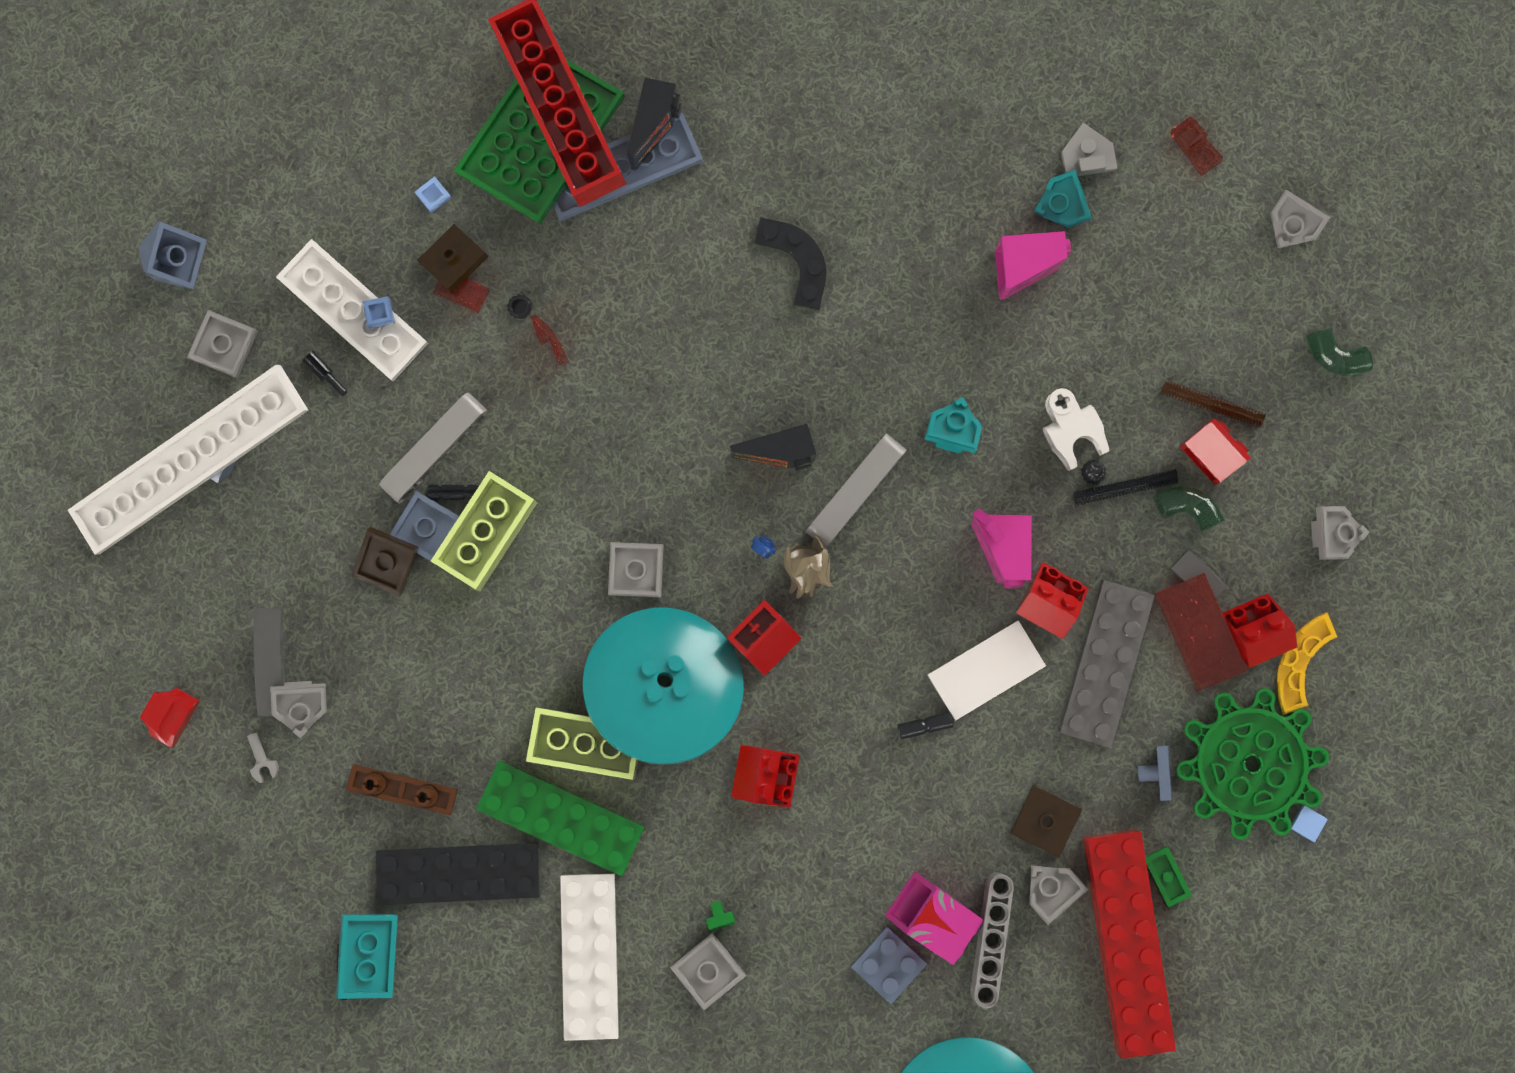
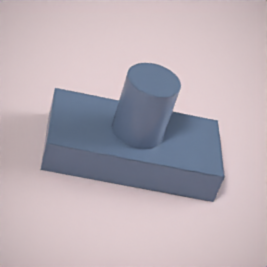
[1138,745,1172,801]

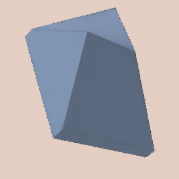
[139,221,207,289]

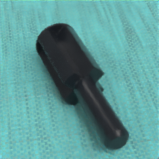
[302,351,347,396]

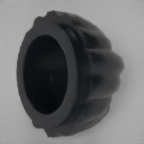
[507,294,532,319]
[1081,460,1106,485]

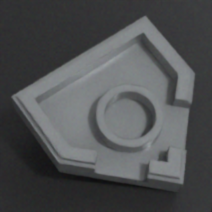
[1061,123,1117,176]
[1270,190,1331,248]
[1311,506,1369,560]
[270,681,327,739]
[1030,866,1088,925]

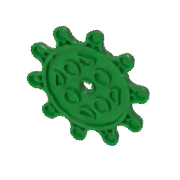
[1176,688,1329,840]

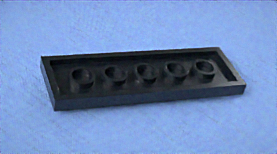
[376,843,540,905]

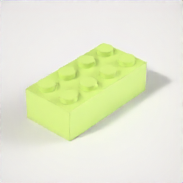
[431,471,537,591]
[526,708,638,780]

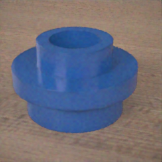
[751,535,777,558]

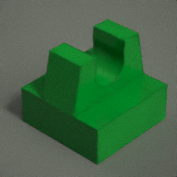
[706,901,737,931]

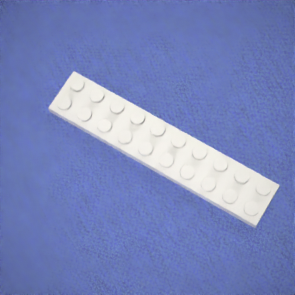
[68,365,309,555]

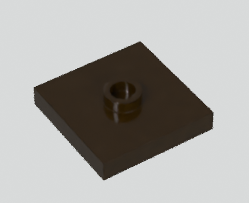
[417,224,489,293]
[352,527,419,596]
[1010,785,1082,858]

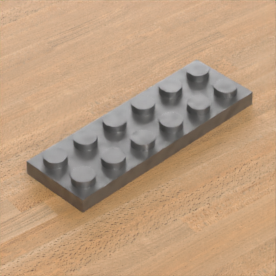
[1059,580,1155,748]

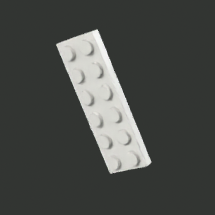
[276,239,429,381]
[561,873,619,1041]

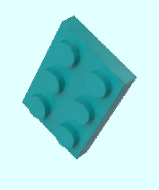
[336,914,398,999]

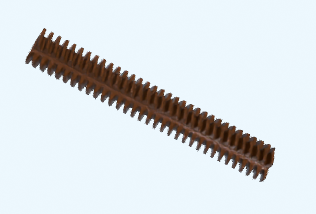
[1160,381,1266,428]

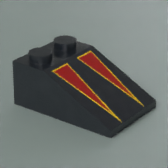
[627,77,682,170]
[730,424,816,471]

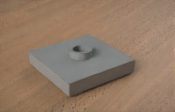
[187,310,258,379]
[608,542,664,598]
[670,932,746,1010]

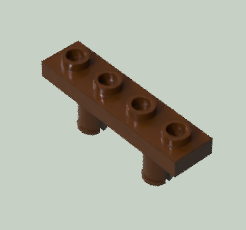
[346,764,458,815]

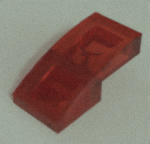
[1170,116,1223,176]
[433,279,490,314]
[530,314,569,366]

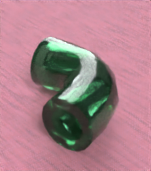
[1306,328,1373,376]
[1153,486,1225,532]

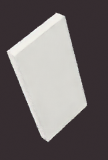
[927,620,1046,721]

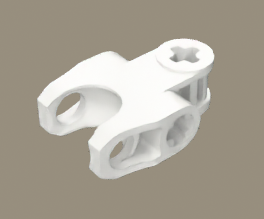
[1043,388,1109,471]

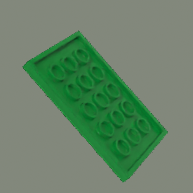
[454,59,626,225]

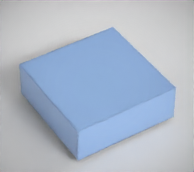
[415,176,452,213]
[1291,805,1328,842]

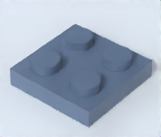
[390,491,459,561]
[851,926,927,1004]

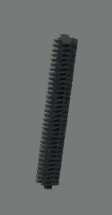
[1073,469,1178,506]

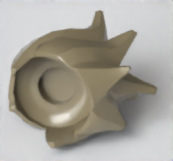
[784,537,833,599]

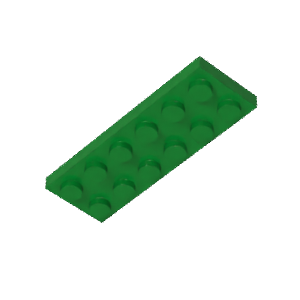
[476,760,645,876]

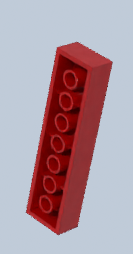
[488,0,627,207]
[1082,829,1176,1059]

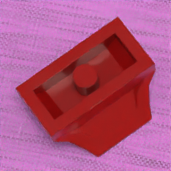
[140,688,200,748]

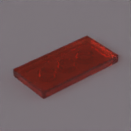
[1154,573,1248,692]

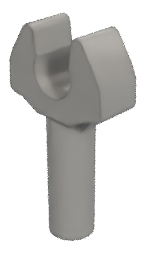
[247,732,279,783]

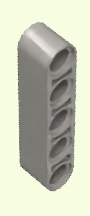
[379,393,488,504]
[805,433,907,548]
[970,872,1014,1008]

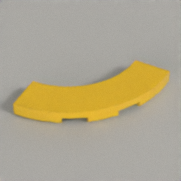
[1276,612,1337,715]

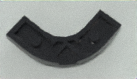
[755,217,826,310]

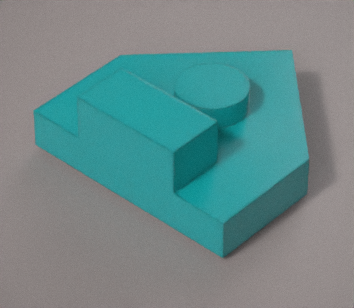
[1034,169,1092,229]
[924,397,982,454]

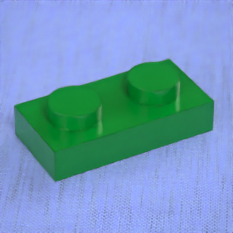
[1145,846,1192,908]

